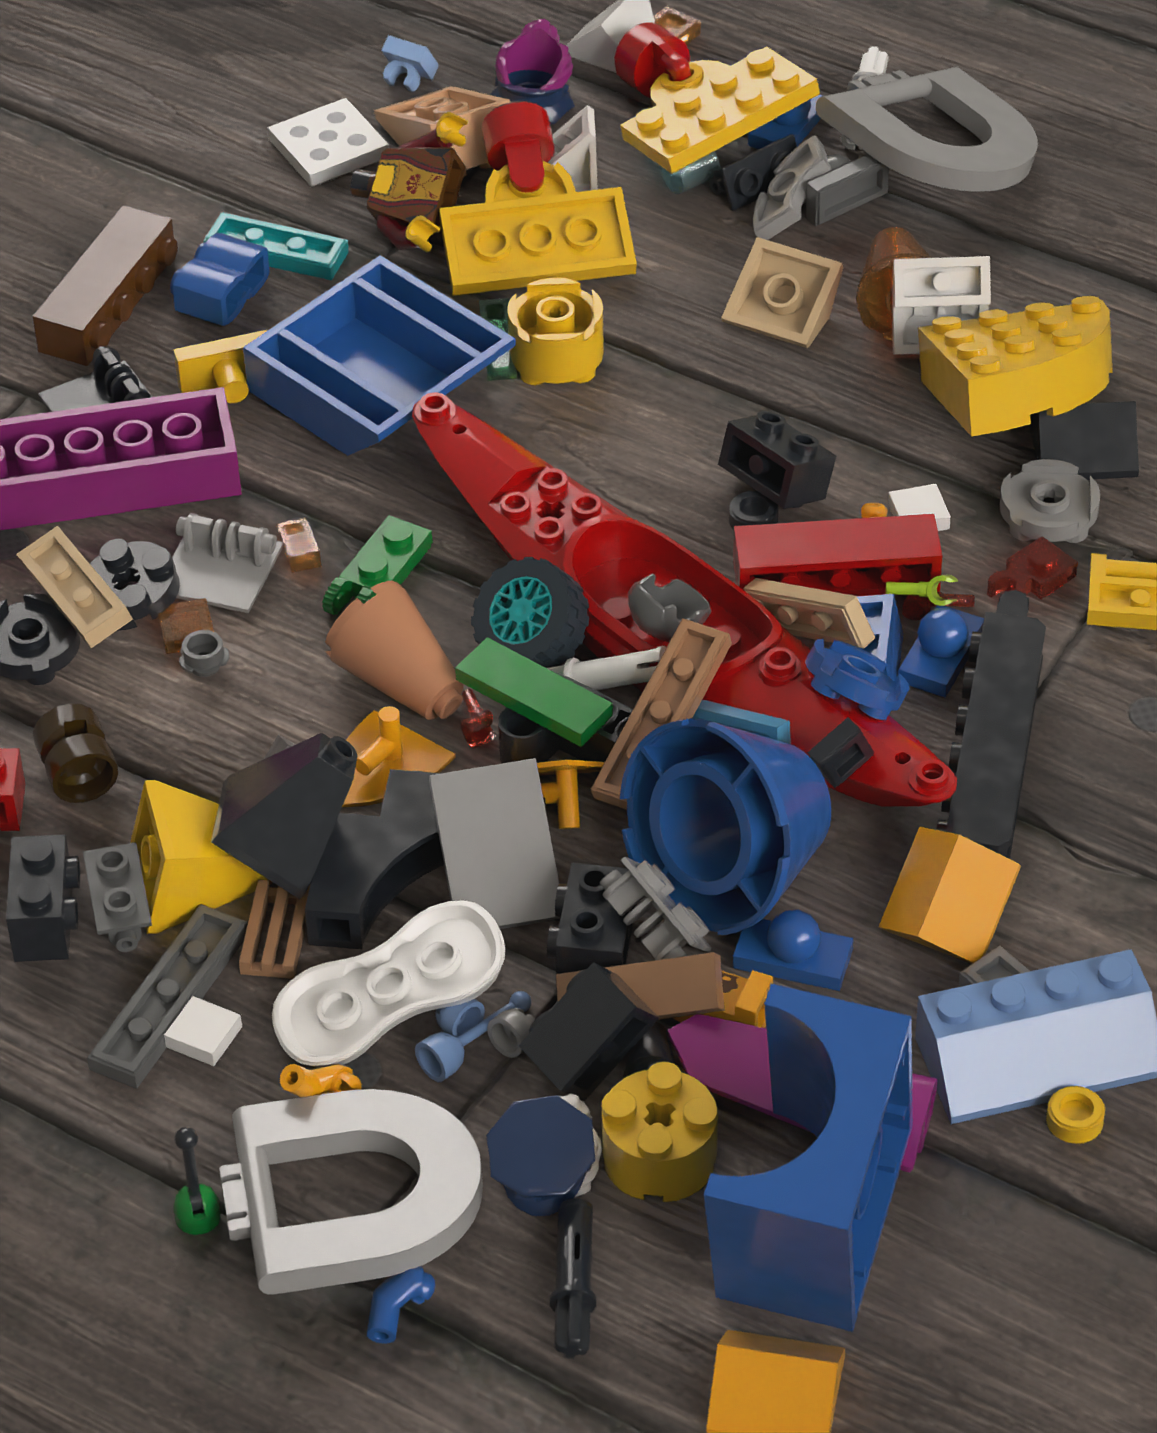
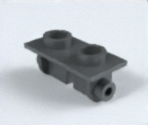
[83,842,152,952]

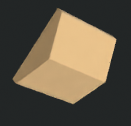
[721,237,844,348]

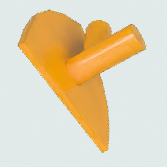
[342,706,456,808]
[537,759,605,829]

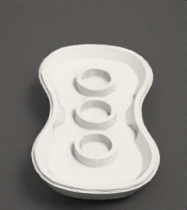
[272,900,505,1068]

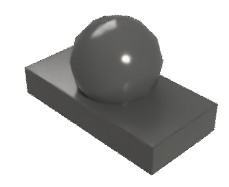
[806,154,889,227]

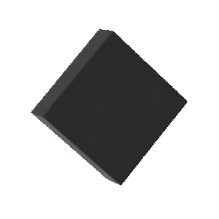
[808,717,875,788]

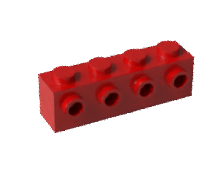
[733,514,943,596]

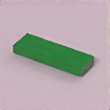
[455,637,613,747]

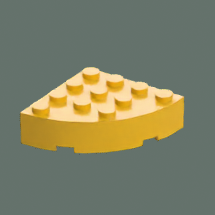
[918,296,1113,437]

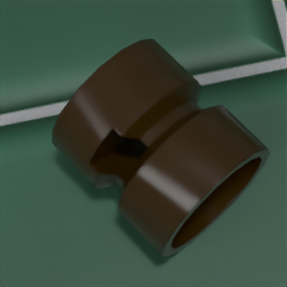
[33,704,119,803]

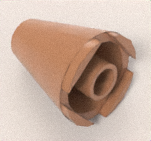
[325,580,464,720]

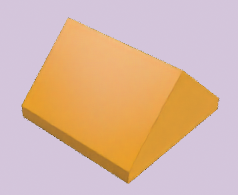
[879,827,1021,964]
[706,1329,845,1433]

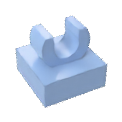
[381,35,439,92]

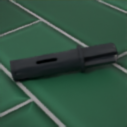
[550,1198,597,1359]

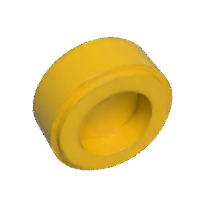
[1046,1086,1105,1144]

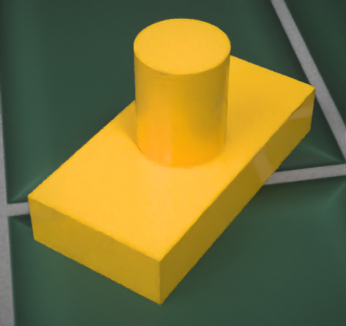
[174,330,267,403]

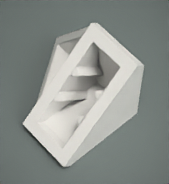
[566,0,655,73]
[548,105,597,192]

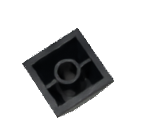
[211,733,358,899]

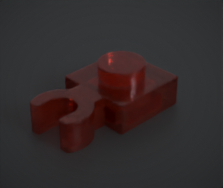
[987,536,1078,599]

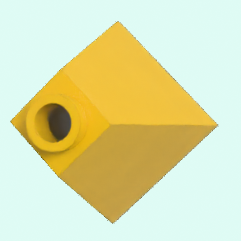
[130,780,272,934]

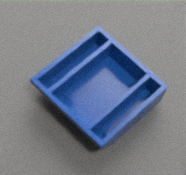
[243,255,516,456]

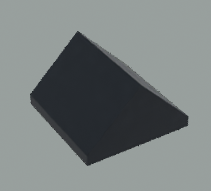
[1029,401,1139,480]

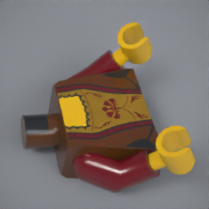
[350,112,468,252]

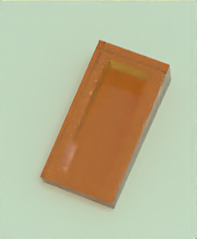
[276,517,322,573]

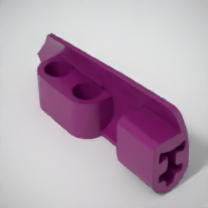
[668,1014,938,1172]

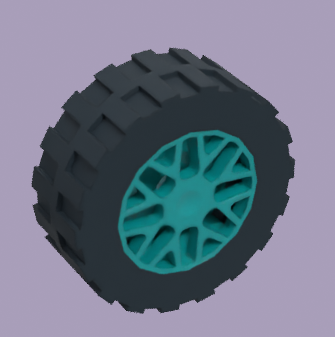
[471,557,590,668]

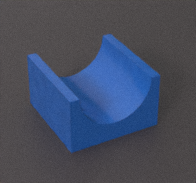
[704,983,913,1332]

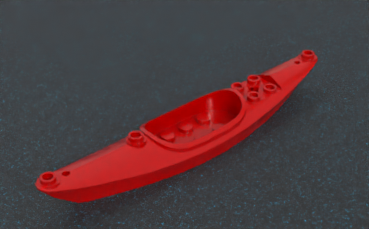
[412,392,957,807]

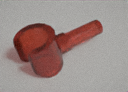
[902,580,975,620]
[461,689,496,749]

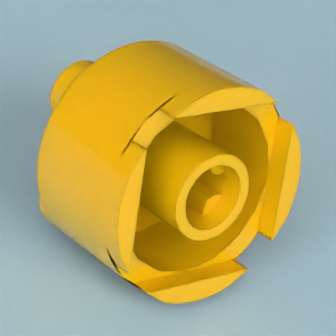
[507,278,604,385]
[602,1062,718,1202]

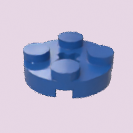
[805,639,910,720]

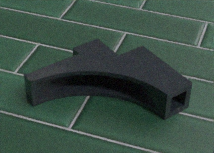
[305,769,546,950]

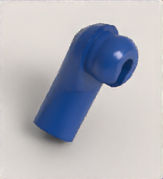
[367,1266,435,1344]

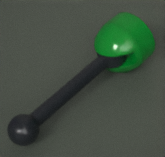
[173,1127,221,1235]

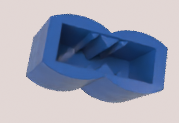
[170,233,270,326]

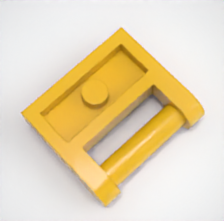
[1087,553,1157,630]

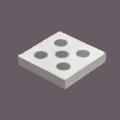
[268,98,389,187]

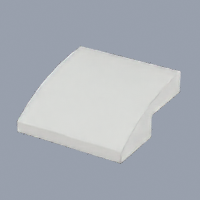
[892,256,991,354]

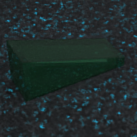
[479,298,517,381]

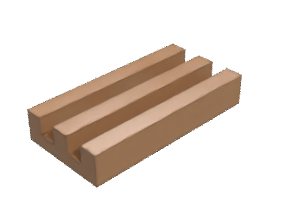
[239,879,311,979]

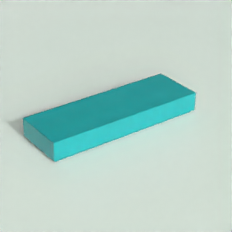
[203,212,349,281]

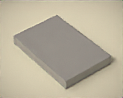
[429,758,561,929]

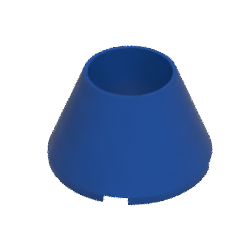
[620,718,831,935]

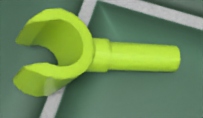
[885,574,958,606]

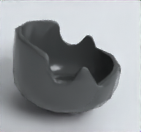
[628,574,711,643]

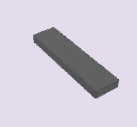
[87,904,248,1089]

